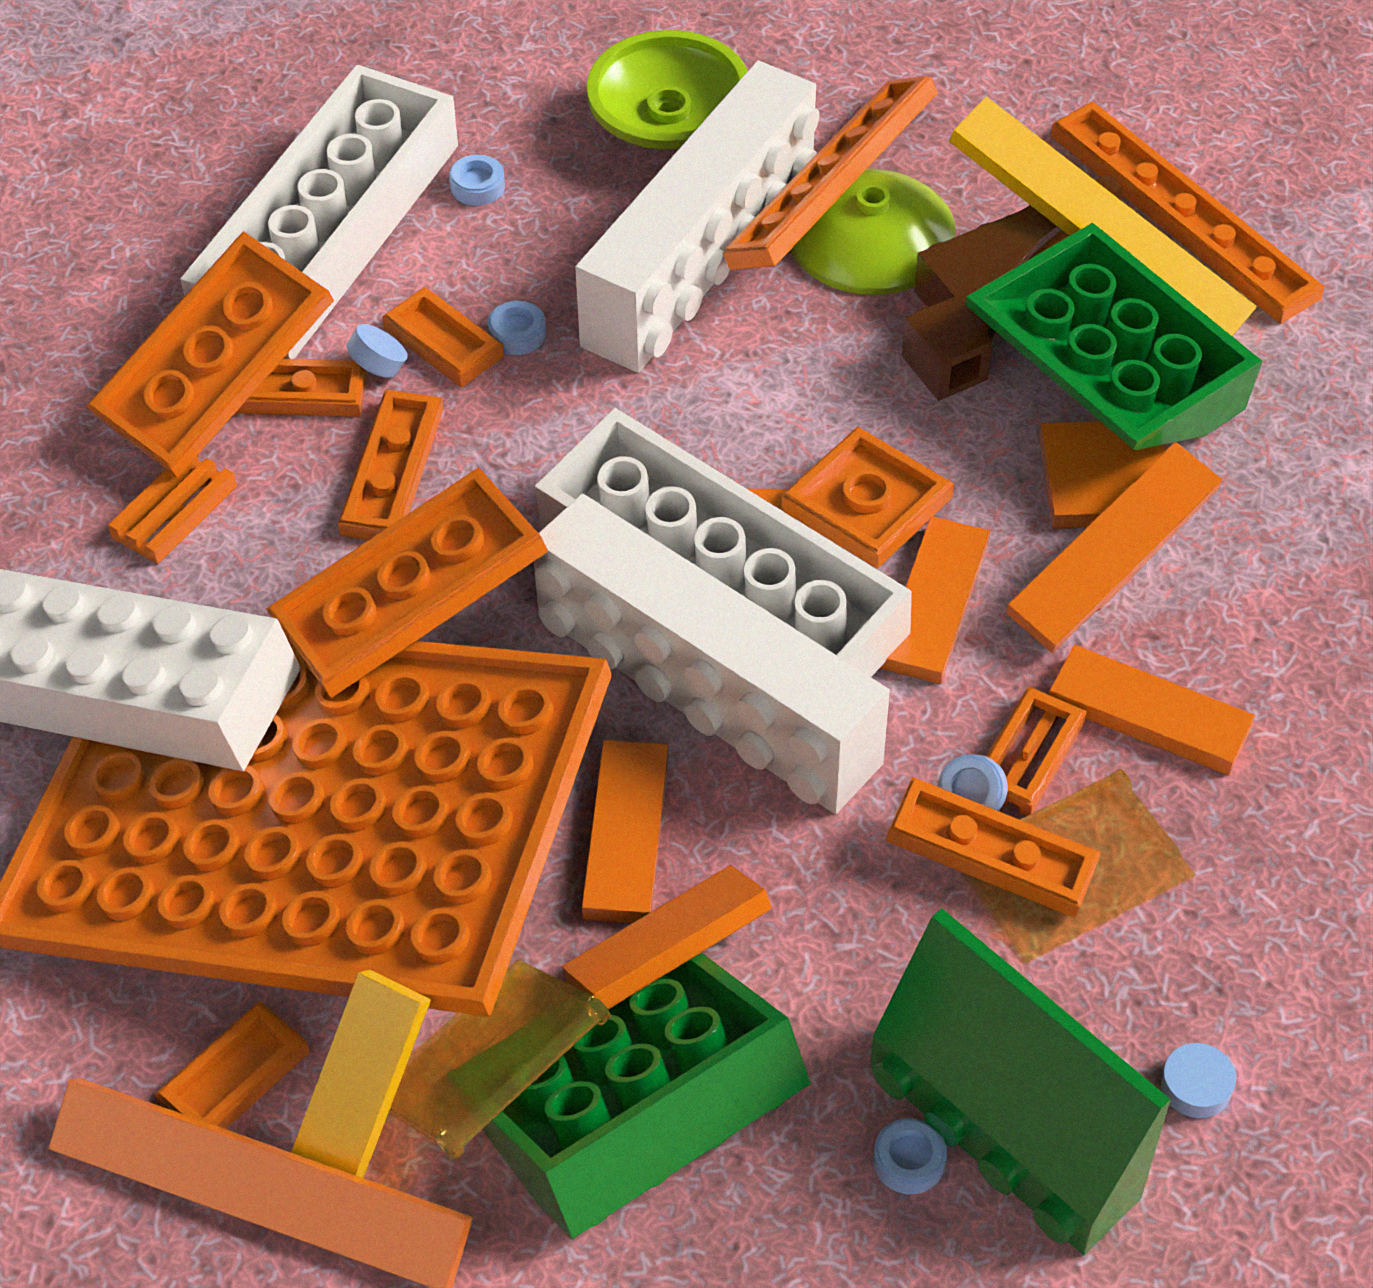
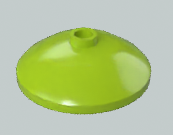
[587,30,748,150]
[791,168,955,295]

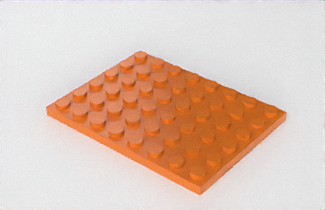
[0,641,612,1017]

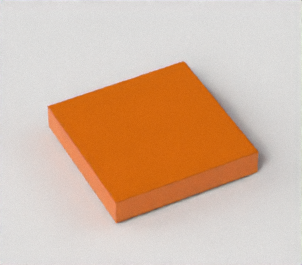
[1039,421,1166,529]
[781,426,954,569]

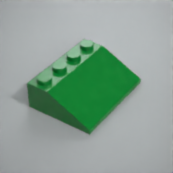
[965,222,1263,450]
[870,908,1171,1256]
[447,952,811,1239]

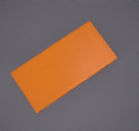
[86,231,334,478]
[266,467,548,698]

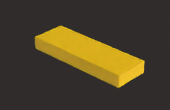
[291,969,431,1178]

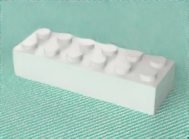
[575,60,819,373]
[180,65,458,359]
[534,408,912,677]
[534,493,890,815]
[0,569,301,771]

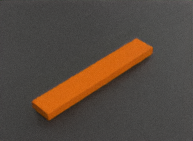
[723,76,937,270]
[1051,101,1325,324]
[48,1078,473,1288]

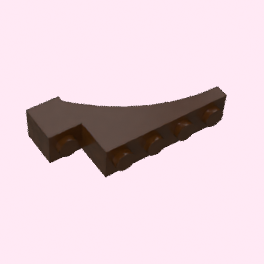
[901,174,1122,401]

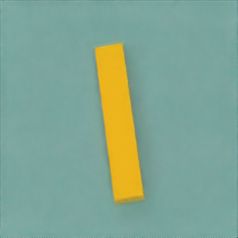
[949,96,1257,336]

